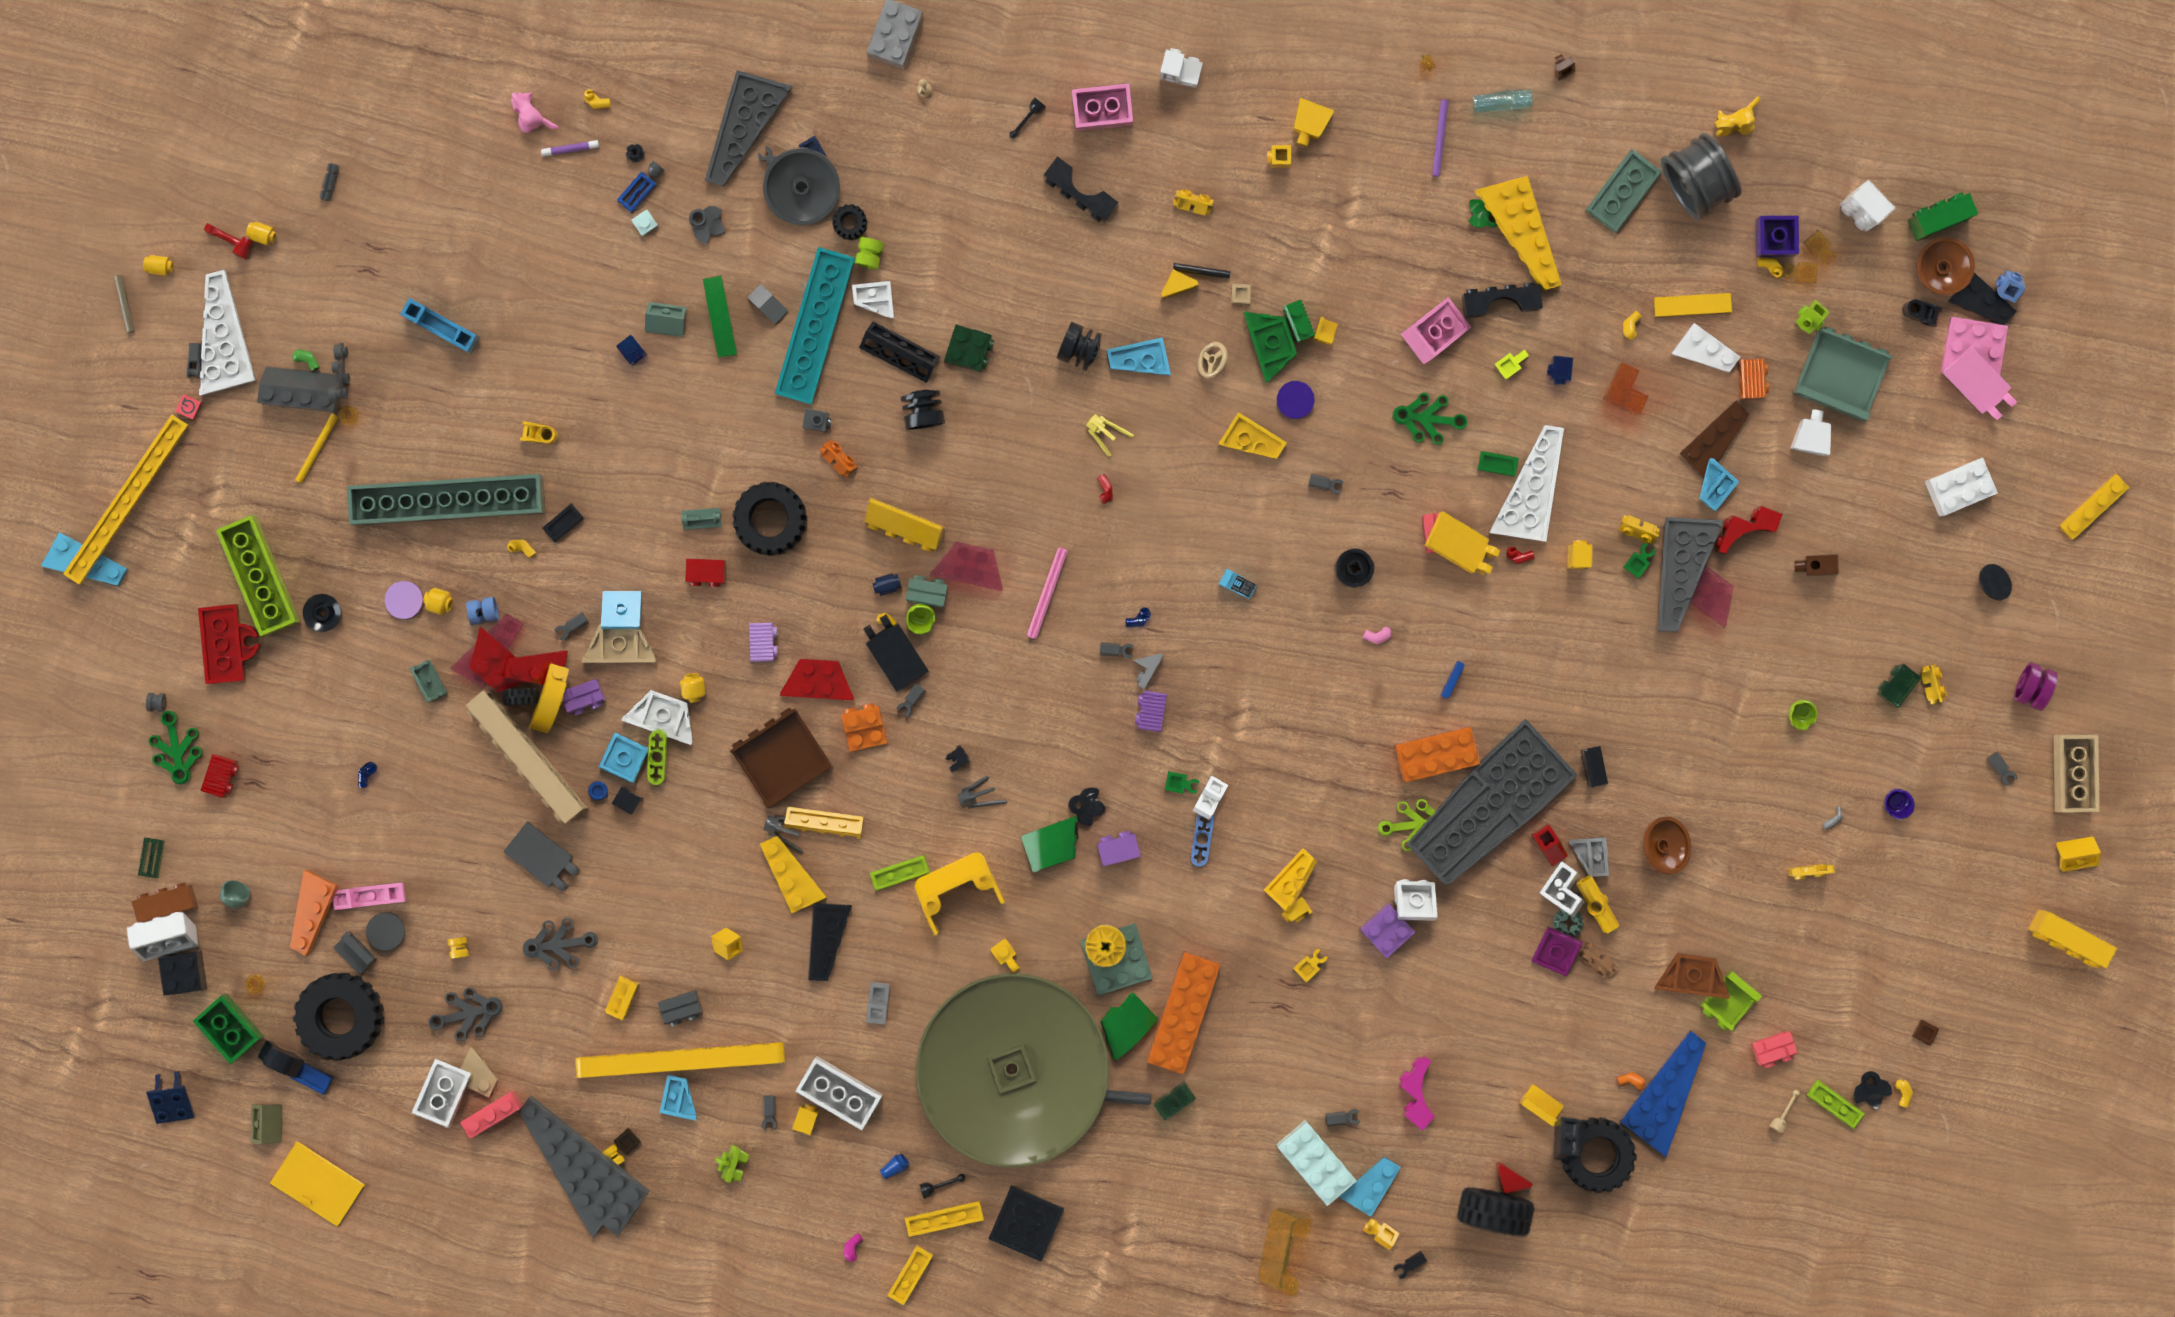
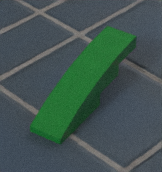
[703,275,737,358]

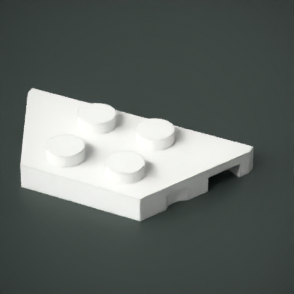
[621,690,693,745]

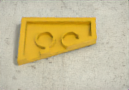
[1218,412,1287,459]
[1264,848,1317,914]

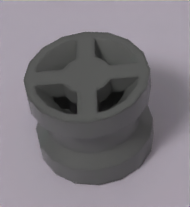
[146,693,166,712]

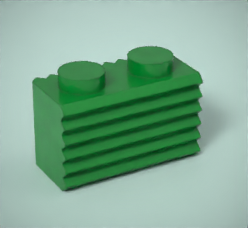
[1283,300,1315,344]

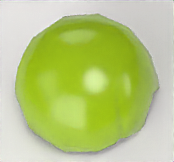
[906,603,935,635]
[1788,700,1818,730]

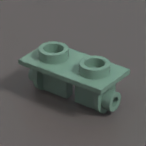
[681,508,722,530]

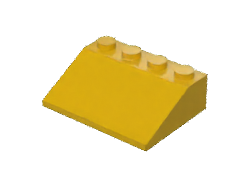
[864,498,945,553]

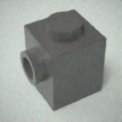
[802,409,832,433]

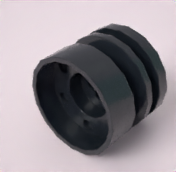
[1057,322,1102,371]
[901,389,945,430]

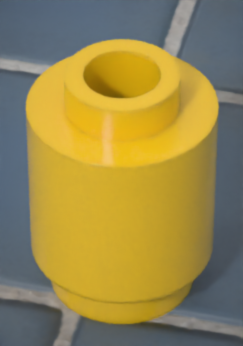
[246,222,277,245]
[143,255,173,276]

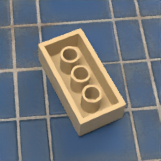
[2053,735,2100,812]

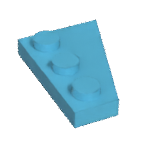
[1339,1157,1401,1216]

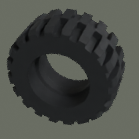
[732,482,807,556]
[1561,1117,1637,1193]
[1457,1187,1535,1237]

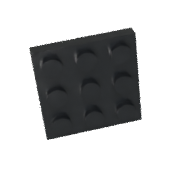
[988,1185,1064,1262]

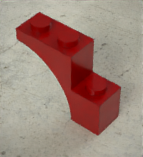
[1715,506,1783,555]

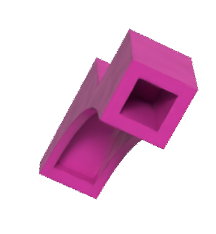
[1399,1055,1435,1131]

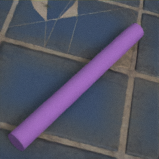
[1432,100,1448,177]

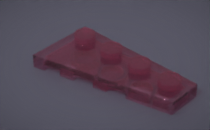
[450,613,524,689]

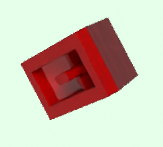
[1496,1162,1533,1194]

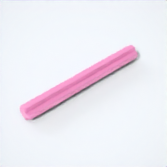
[1027,548,1067,639]

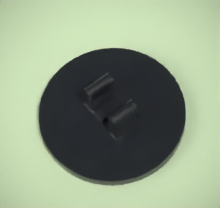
[1979,564,2012,601]

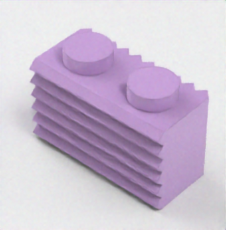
[749,623,778,662]

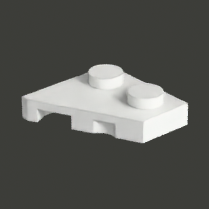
[852,281,894,319]

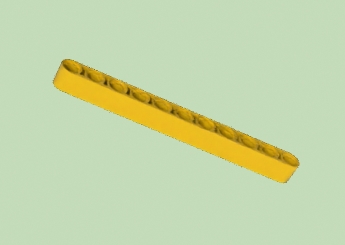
[575,1042,785,1078]

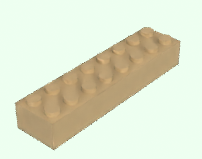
[466,690,588,824]

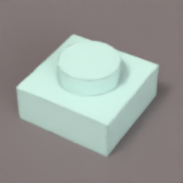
[632,210,658,236]

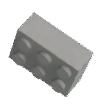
[867,0,923,69]

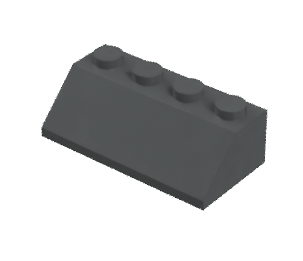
[257,367,340,413]

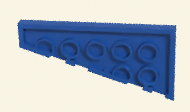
[1620,1031,1706,1157]

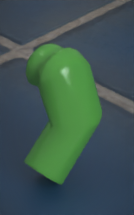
[292,349,320,371]

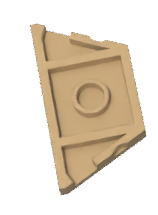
[582,624,657,663]

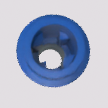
[880,1153,910,1179]

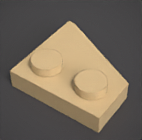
[460,1047,498,1098]

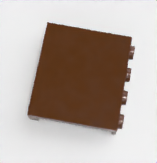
[730,708,833,809]

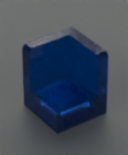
[616,335,647,366]

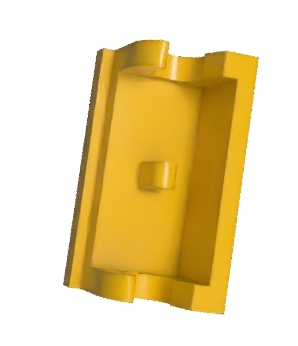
[605,975,640,1020]

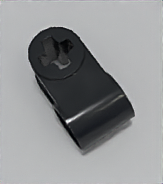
[1902,299,1942,327]

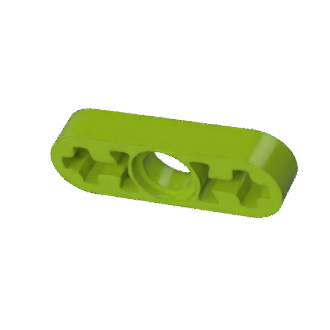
[647,729,668,785]

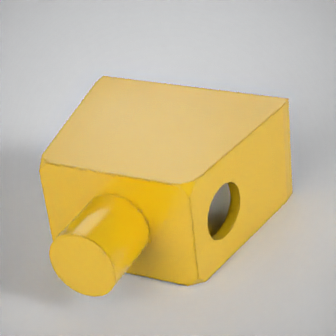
[1293,98,1334,147]

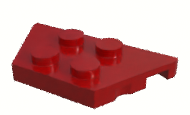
[468,627,526,693]
[780,659,854,700]

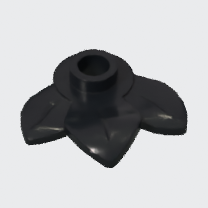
[1068,787,1106,825]
[1854,1071,1892,1109]

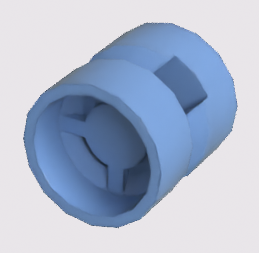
[466,597,499,626]

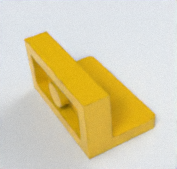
[2056,837,2101,872]
[1519,1084,1564,1126]

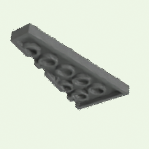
[705,70,792,187]
[1658,517,1724,633]

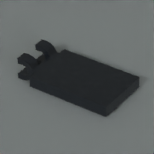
[863,614,929,692]

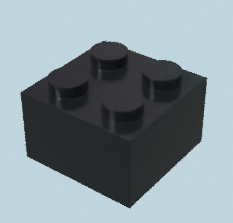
[158,951,207,996]

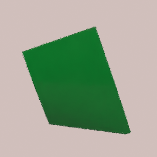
[1021,816,1078,873]
[1100,993,1158,1060]

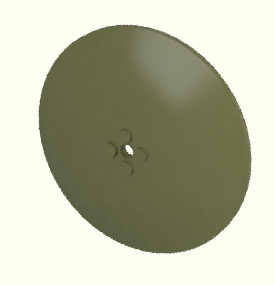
[916,973,1109,1167]

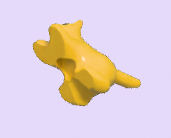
[1714,96,1760,137]

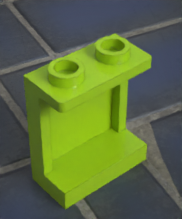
[1700,970,1762,1032]

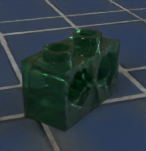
[1153,1081,1196,1121]

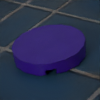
[1277,381,1315,419]

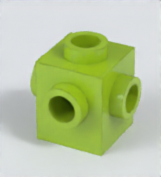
[1795,299,1829,334]

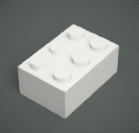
[1840,180,1895,232]
[1924,458,1998,517]
[127,912,199,962]

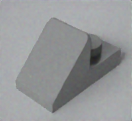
[1134,654,1163,689]

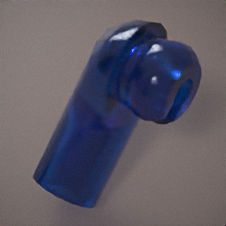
[1125,607,1151,627]

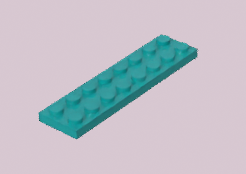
[775,247,855,405]

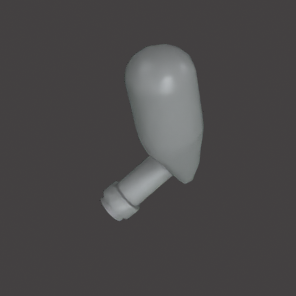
[1822,807,1843,830]

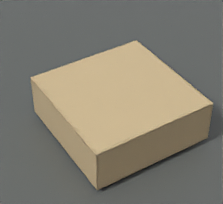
[1231,284,1251,304]

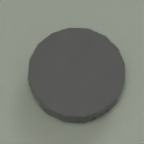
[366,912,405,951]

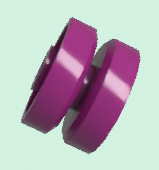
[2014,662,2058,711]

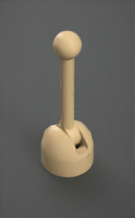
[917,79,932,98]
[1769,1090,1800,1134]

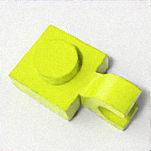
[1494,349,1529,380]

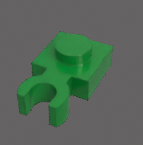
[1623,543,1656,579]
[1164,771,1200,794]

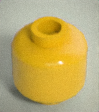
[423,588,453,615]
[680,673,706,703]

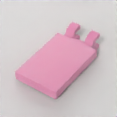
[1942,346,2017,420]

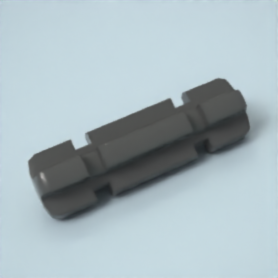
[319,163,339,201]

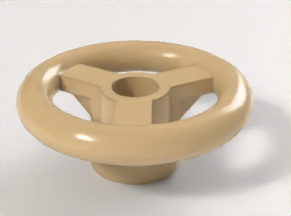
[1197,342,1228,378]

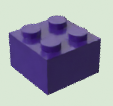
[1756,215,1799,257]

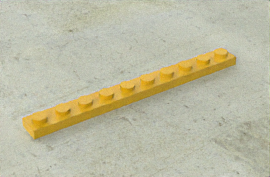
[63,415,189,585]

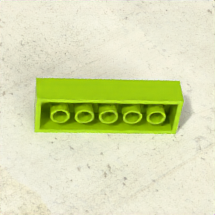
[216,515,300,637]

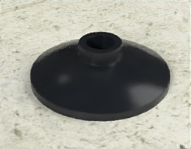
[303,594,341,632]

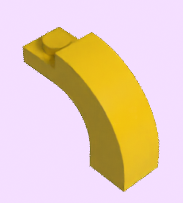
[529,664,569,733]

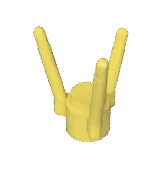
[1086,414,1134,457]

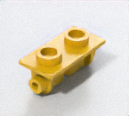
[1173,189,1214,216]
[1618,515,1660,544]
[1920,663,1947,704]

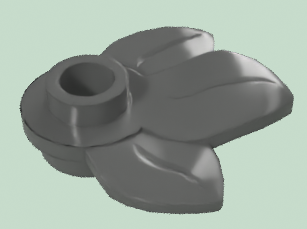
[689,206,725,244]

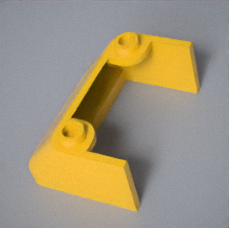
[915,852,1005,935]

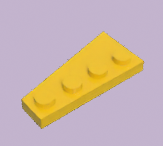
[760,835,827,913]

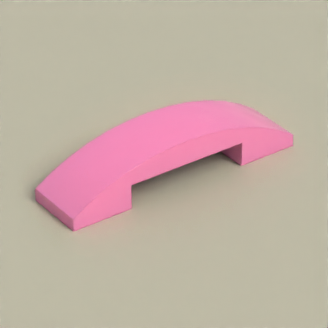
[333,882,406,910]

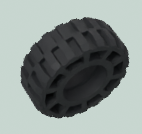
[293,973,384,1061]

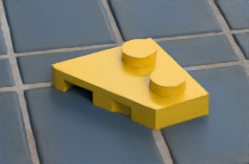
[1788,864,1835,880]

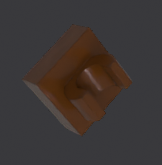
[1554,54,1576,80]

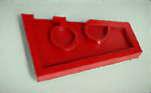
[503,650,568,685]

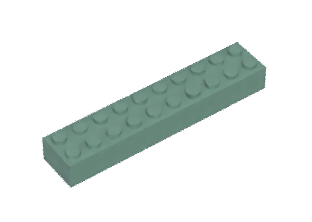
[347,474,545,526]

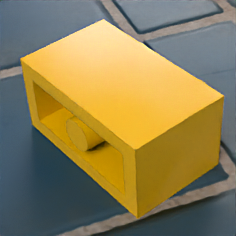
[1567,540,1592,569]

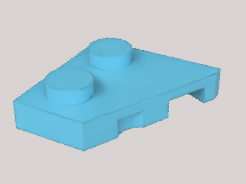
[1699,458,1740,511]
[659,1074,697,1121]

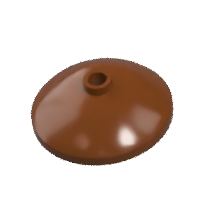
[1916,237,1975,295]
[1643,817,1691,874]

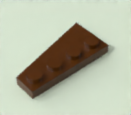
[1680,401,1749,479]

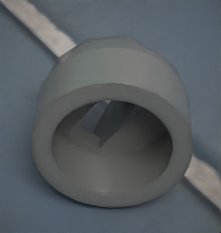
[648,161,665,177]

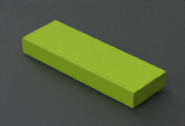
[869,855,930,891]
[1806,1080,1865,1129]

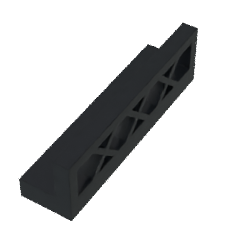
[859,322,940,383]

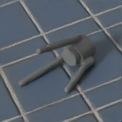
[958,776,1007,809]
[764,815,803,853]

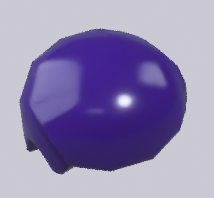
[1884,788,1915,819]

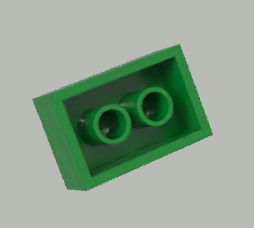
[1908,192,1979,241]
[192,994,264,1064]

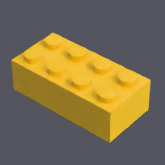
[2028,909,2117,969]

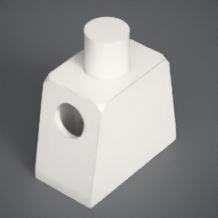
[1790,410,1831,456]

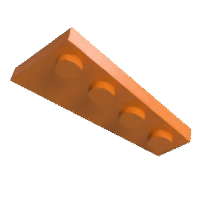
[290,870,339,956]

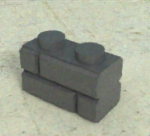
[658,990,703,1027]

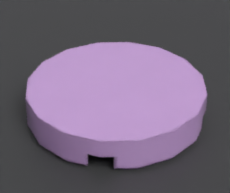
[385,581,423,619]

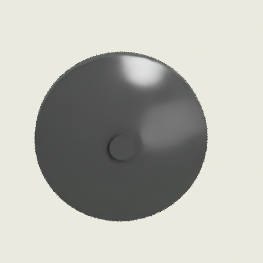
[763,148,840,225]

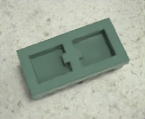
[409,660,448,702]

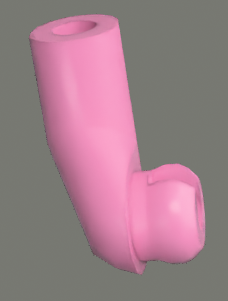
[1363,627,1392,644]

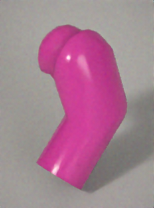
[844,1233,863,1262]

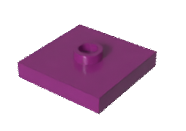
[1531,926,1583,977]

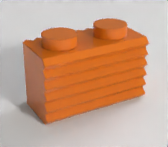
[1738,359,1769,400]

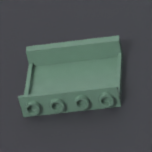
[1793,327,1893,422]

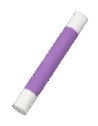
[541,140,599,157]

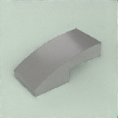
[866,981,890,1024]

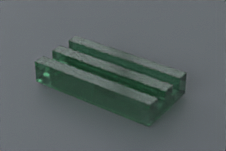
[138,837,165,878]

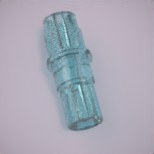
[1473,89,1533,113]

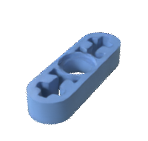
[1191,814,1214,866]

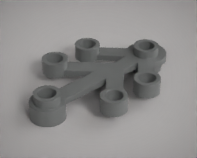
[328,342,350,403]
[523,918,598,971]
[428,987,503,1041]

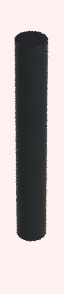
[1173,263,1231,279]

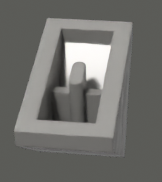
[747,284,788,324]

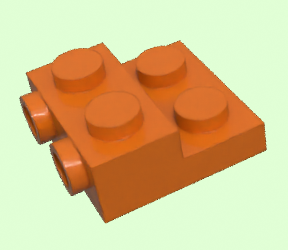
[841,703,888,752]

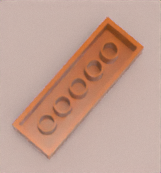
[1147,951,1221,1075]

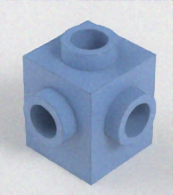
[1996,270,2026,303]

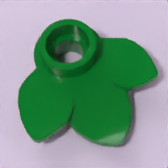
[1468,199,1498,228]

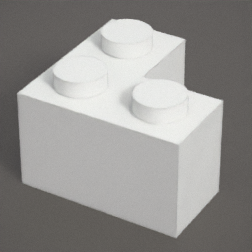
[1160,48,1203,88]
[1540,861,1585,917]

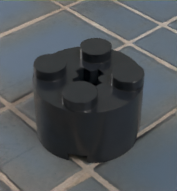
[1334,549,1374,588]

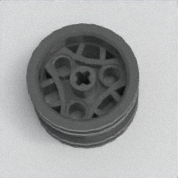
[1661,133,1742,221]

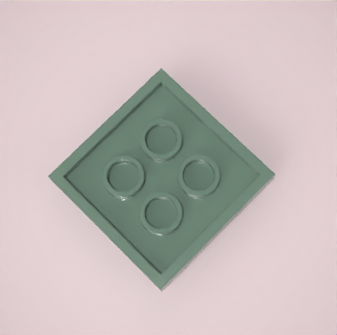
[1081,923,1153,995]

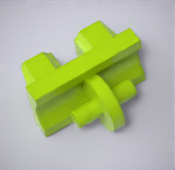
[715,1145,749,1183]

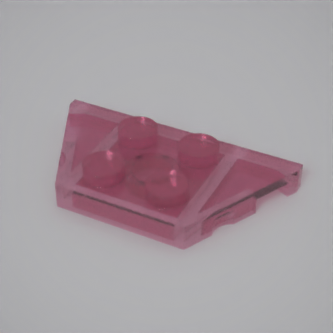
[930,542,1003,591]
[1690,566,1734,628]

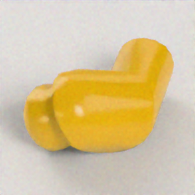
[507,539,536,559]

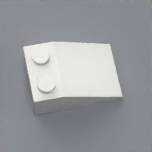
[412,1059,471,1128]

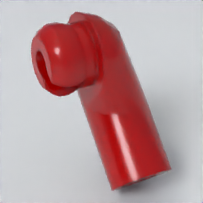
[1097,474,1113,504]
[1506,547,1535,564]

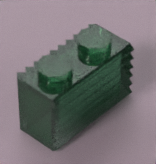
[1877,664,1922,708]

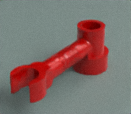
[203,223,253,260]

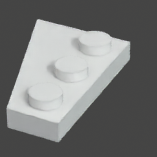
[1670,323,1740,373]

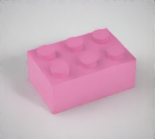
[1072,84,1133,132]

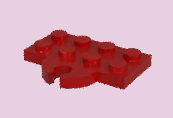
[198,604,261,684]

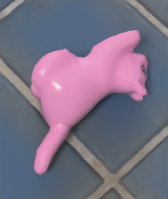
[511,92,559,133]

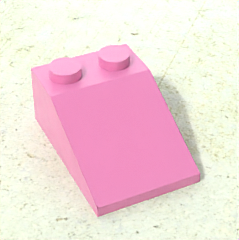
[1401,297,1471,364]

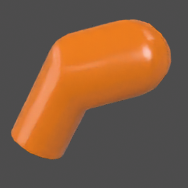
[1616,1072,1646,1090]

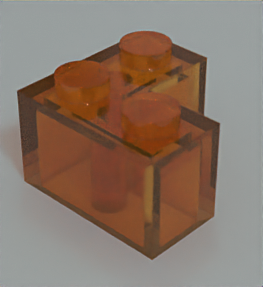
[1603,362,1649,415]

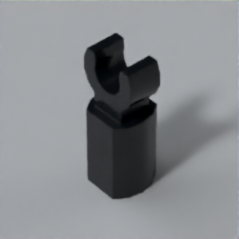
[1393,1251,1428,1279]

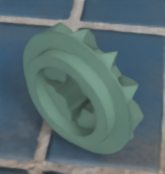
[1553,909,1584,937]

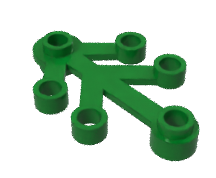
[1393,393,1468,445]
[149,711,203,784]

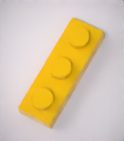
[887,1245,933,1305]

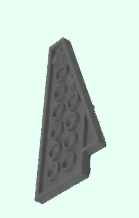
[519,1096,650,1237]

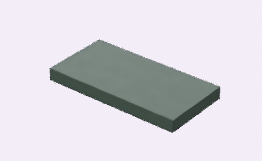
[1585,149,1662,234]

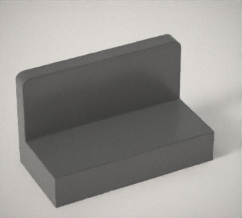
[334,931,377,974]

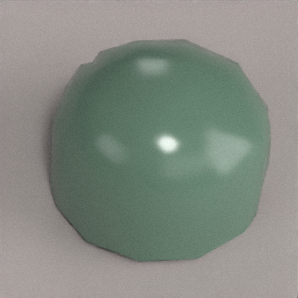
[220,880,250,909]

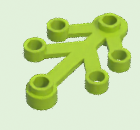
[1378,799,1435,851]

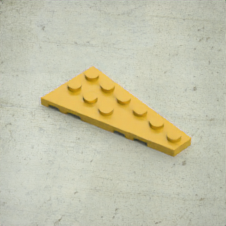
[1474,176,1562,291]

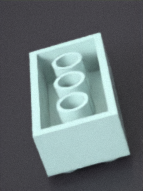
[1276,1119,1356,1206]

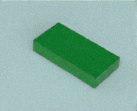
[1477,451,1519,477]

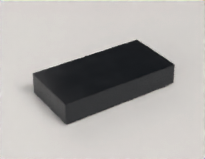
[542,503,584,543]

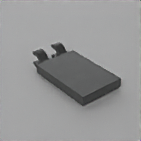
[503,821,580,891]

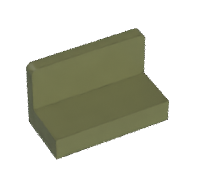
[251,1104,282,1144]

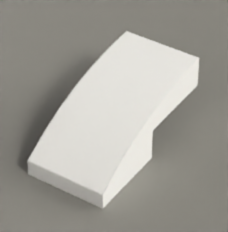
[1192,776,1228,820]

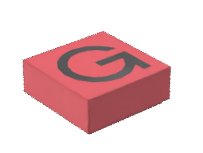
[175,394,202,420]

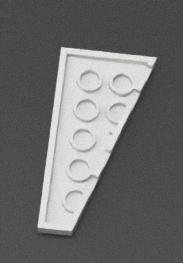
[199,270,256,396]
[1489,425,1564,542]

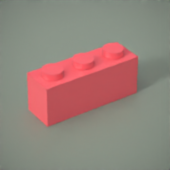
[460,1090,523,1139]

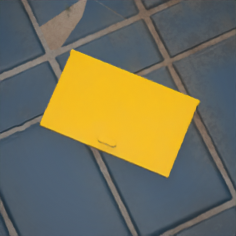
[270,1141,365,1227]

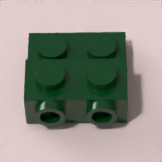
[944,324,994,373]

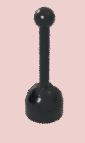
[1009,97,1046,138]
[919,1174,965,1199]

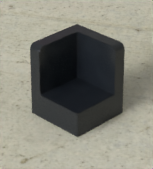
[612,787,643,814]

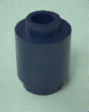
[872,573,902,597]

